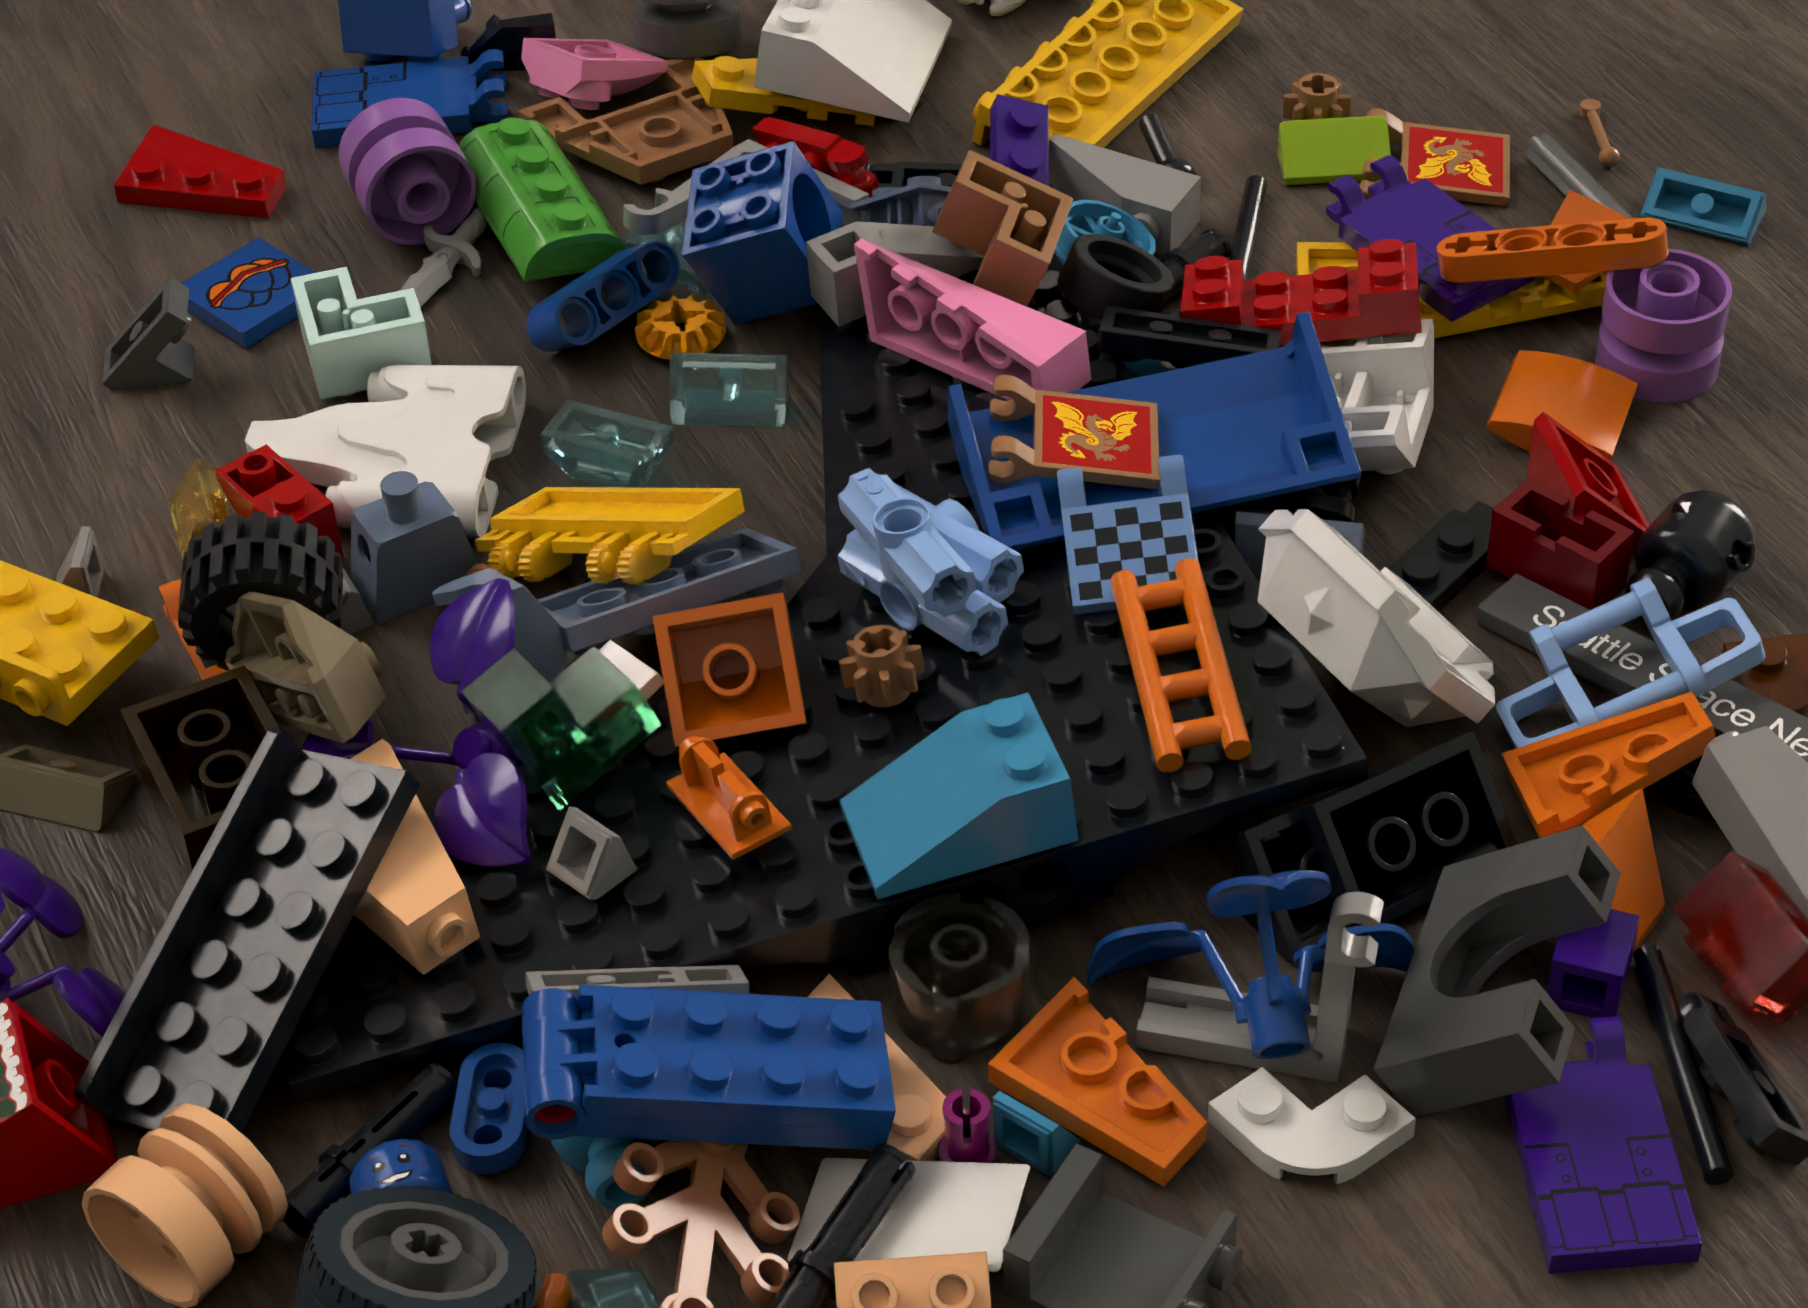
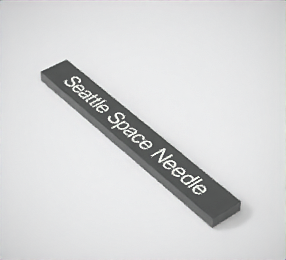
[1477,573,1808,763]

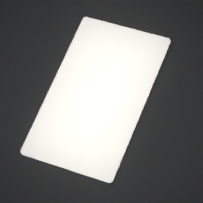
[787,1158,1030,1272]

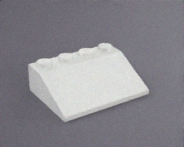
[754,0,952,123]

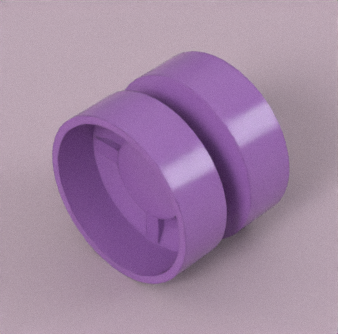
[338,98,477,245]
[1595,249,1732,403]

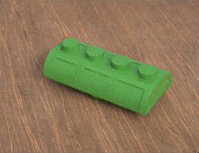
[458,117,628,281]

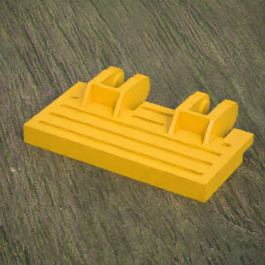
[475,487,745,584]

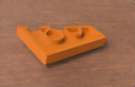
[988,976,1207,1187]

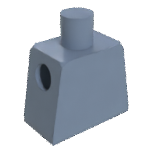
[350,471,477,625]

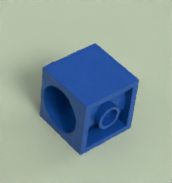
[682,141,843,325]

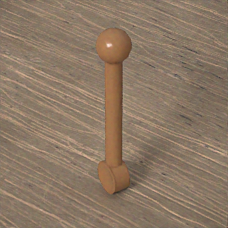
[1579,99,1620,168]

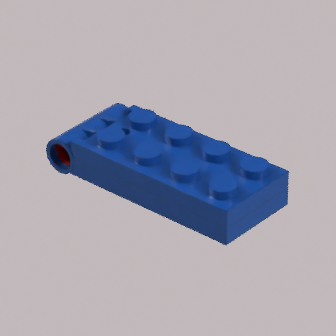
[522,984,896,1150]

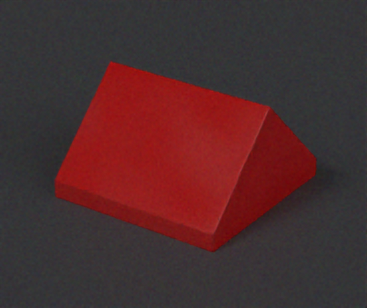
[1527,412,1650,553]

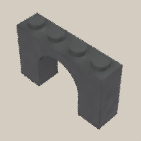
[1373,825,1621,1117]

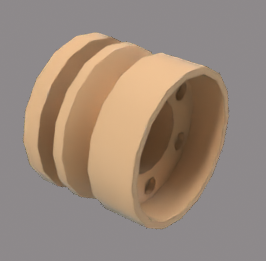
[82,1103,288,1308]

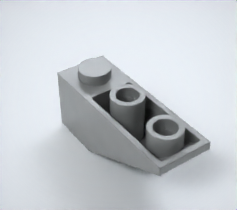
[806,221,984,326]

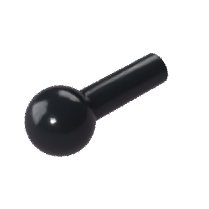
[1139,113,1197,175]

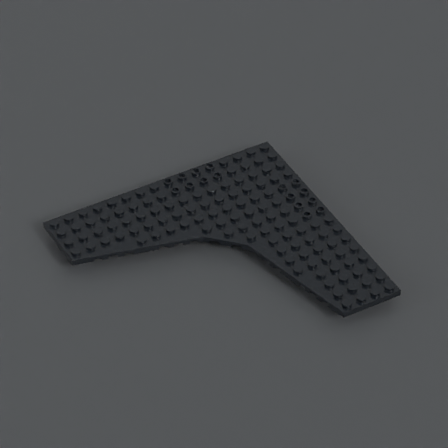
[282,253,1368,1104]

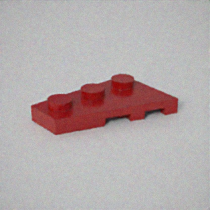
[114,124,287,219]

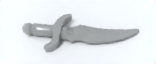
[401,207,489,309]

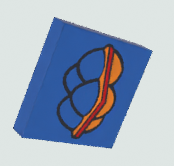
[181,237,317,349]

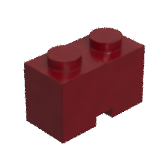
[1486,478,1634,610]

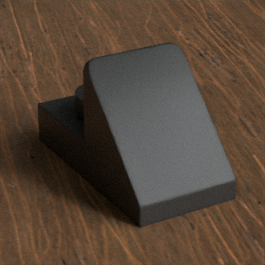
[102,277,195,390]

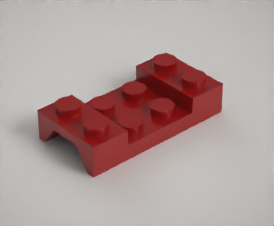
[1180,239,1422,345]

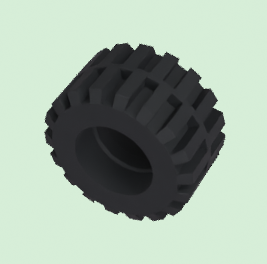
[178,512,343,671]

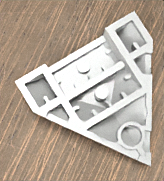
[1319,319,1434,474]

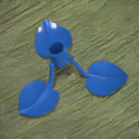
[1086,870,1415,1059]

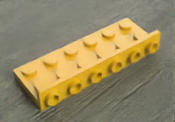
[972,0,1244,148]
[0,560,160,726]

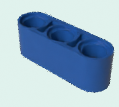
[527,241,680,353]

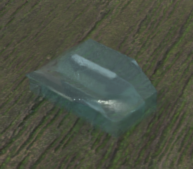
[540,399,675,487]

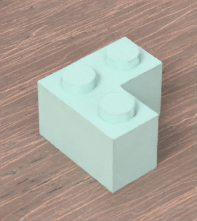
[291,267,432,400]

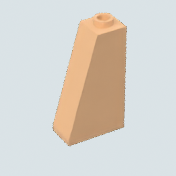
[350,738,480,975]

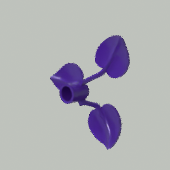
[302,578,531,867]
[0,848,126,1038]

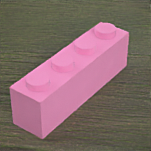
[854,238,1092,400]

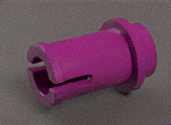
[938,1089,997,1163]

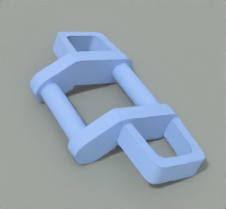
[1495,577,1766,749]

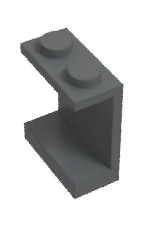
[1003,1143,1243,1308]

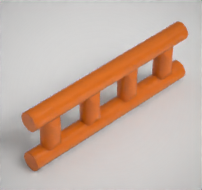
[1110,558,1252,773]

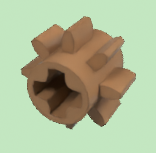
[1283,73,1351,121]
[839,625,925,708]

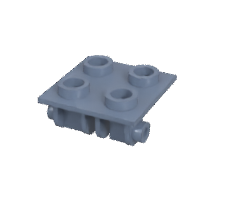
[850,176,951,226]

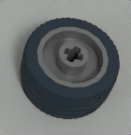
[294,1186,537,1308]

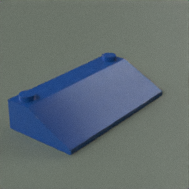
[947,311,1361,551]

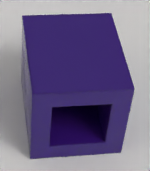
[1547,908,1640,1018]

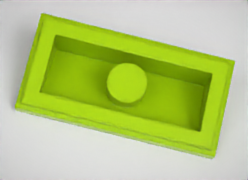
[1277,115,1391,186]

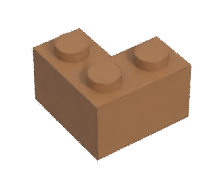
[932,150,1074,307]

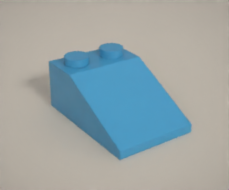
[840,692,1079,900]

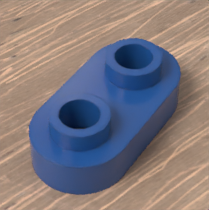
[450,1042,528,1174]

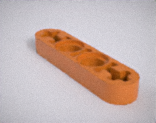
[1436,218,1669,283]

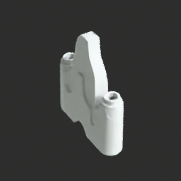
[245,365,526,538]

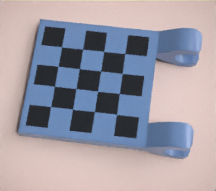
[1057,454,1198,615]

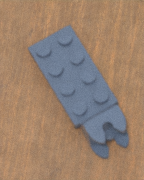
[432,528,803,724]

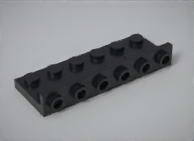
[74,729,420,1135]

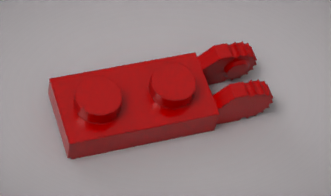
[752,116,880,197]

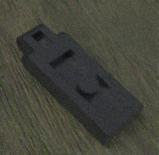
[1388,501,1494,612]
[1679,992,1808,1165]

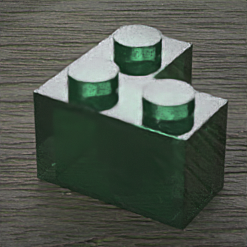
[461,646,662,811]

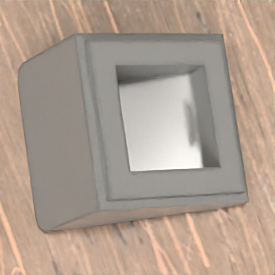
[56,526,105,598]

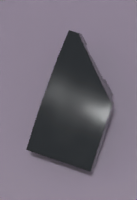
[460,13,556,71]

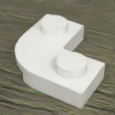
[1207,1067,1416,1184]

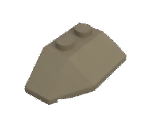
[225,591,386,743]

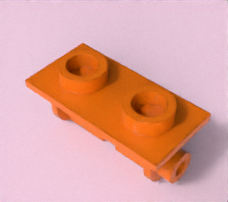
[666,735,792,860]

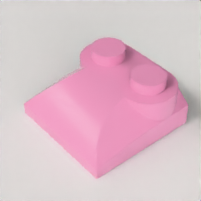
[521,38,668,110]

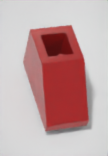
[215,444,343,558]

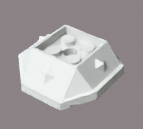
[1257,509,1495,727]

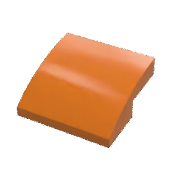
[1485,350,1638,459]

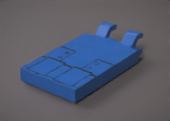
[311,49,508,148]

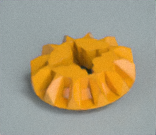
[635,294,726,360]

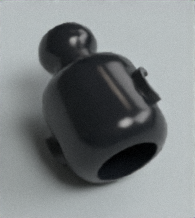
[1625,490,1756,622]

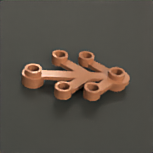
[602,1140,800,1308]

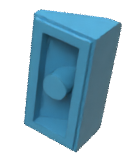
[1640,167,1767,246]

